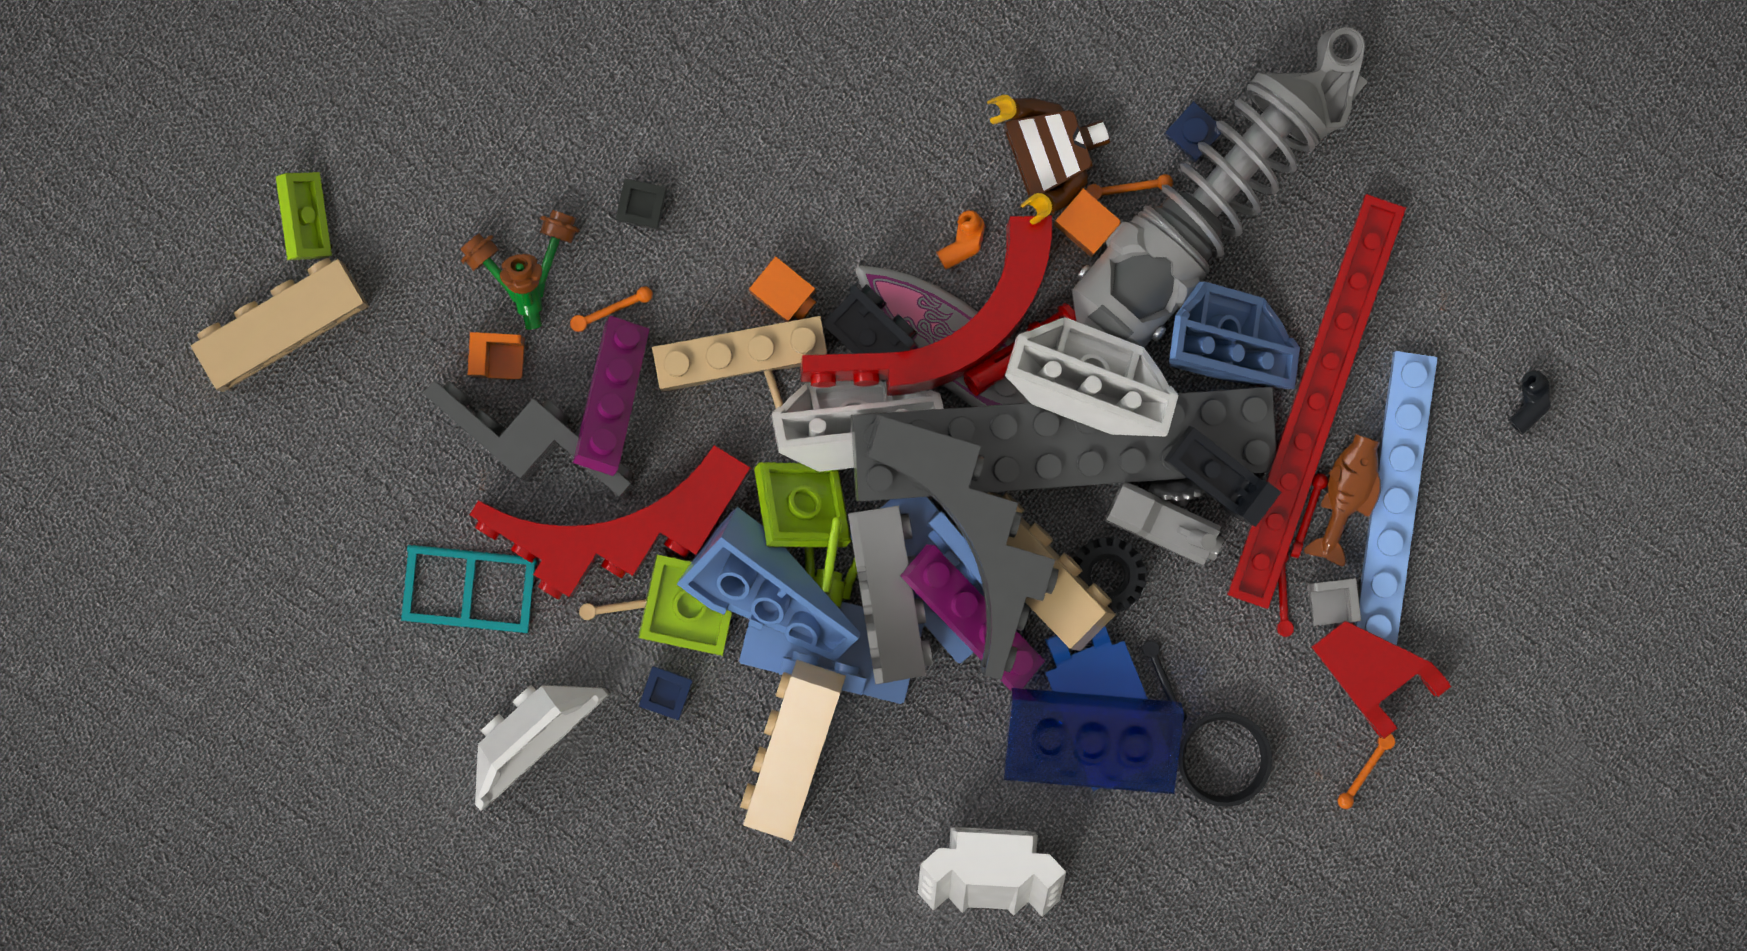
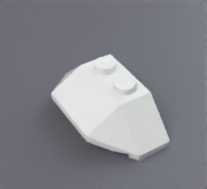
[1005,317,1179,437]
[772,380,943,472]
[475,685,610,811]

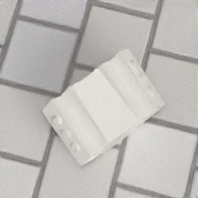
[918,827,1066,917]

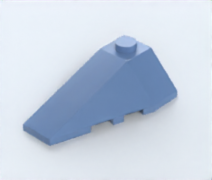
[677,507,861,661]

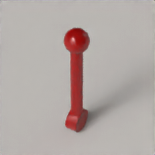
[1290,473,1328,559]
[1276,553,1294,637]

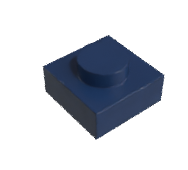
[1164,101,1222,162]
[638,666,693,721]

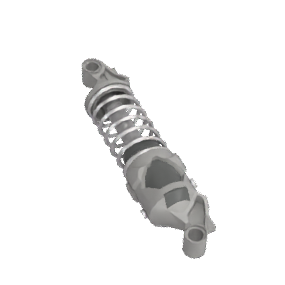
[1072,27,1368,347]

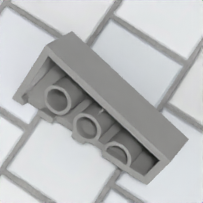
[848,505,933,685]

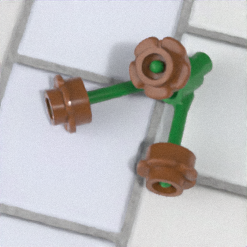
[460,210,580,330]

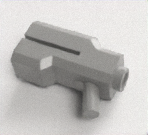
[1104,481,1225,566]

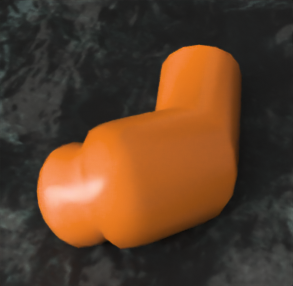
[936,210,985,270]

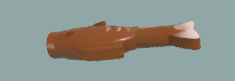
[1304,434,1381,567]

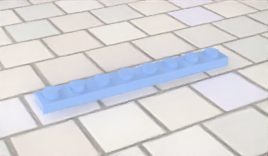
[1355,351,1438,646]

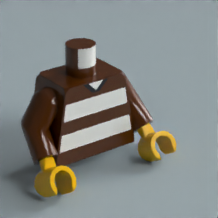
[987,94,1110,225]

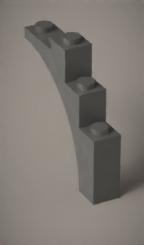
[864,415,1059,680]

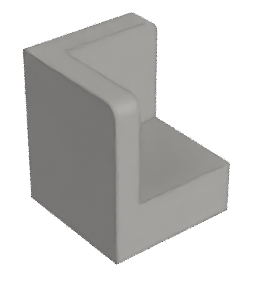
[1308,578,1361,626]

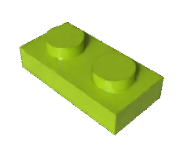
[275,172,332,260]

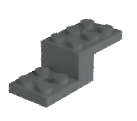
[423,380,636,499]

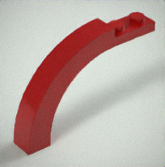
[800,215,1052,396]

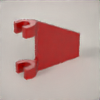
[1311,621,1452,739]

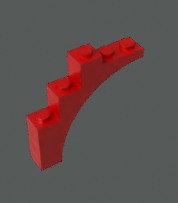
[469,445,752,600]

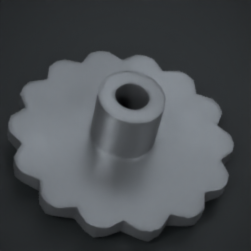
[1149,478,1206,506]

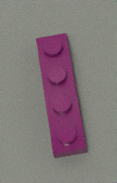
[573,315,650,476]
[900,544,1045,692]

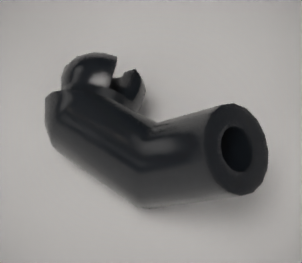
[1508,370,1551,435]

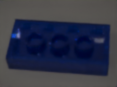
[1004,688,1184,794]

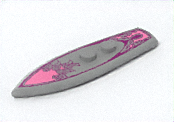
[855,265,1030,407]

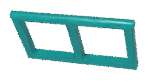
[401,545,538,633]

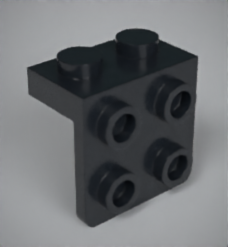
[822,284,919,382]

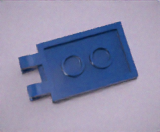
[1045,626,1172,791]

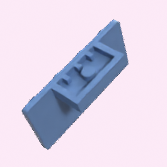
[850,497,984,663]
[739,602,923,704]

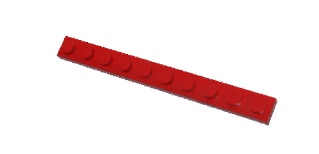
[1226,194,1406,609]

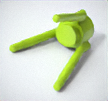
[804,516,858,609]

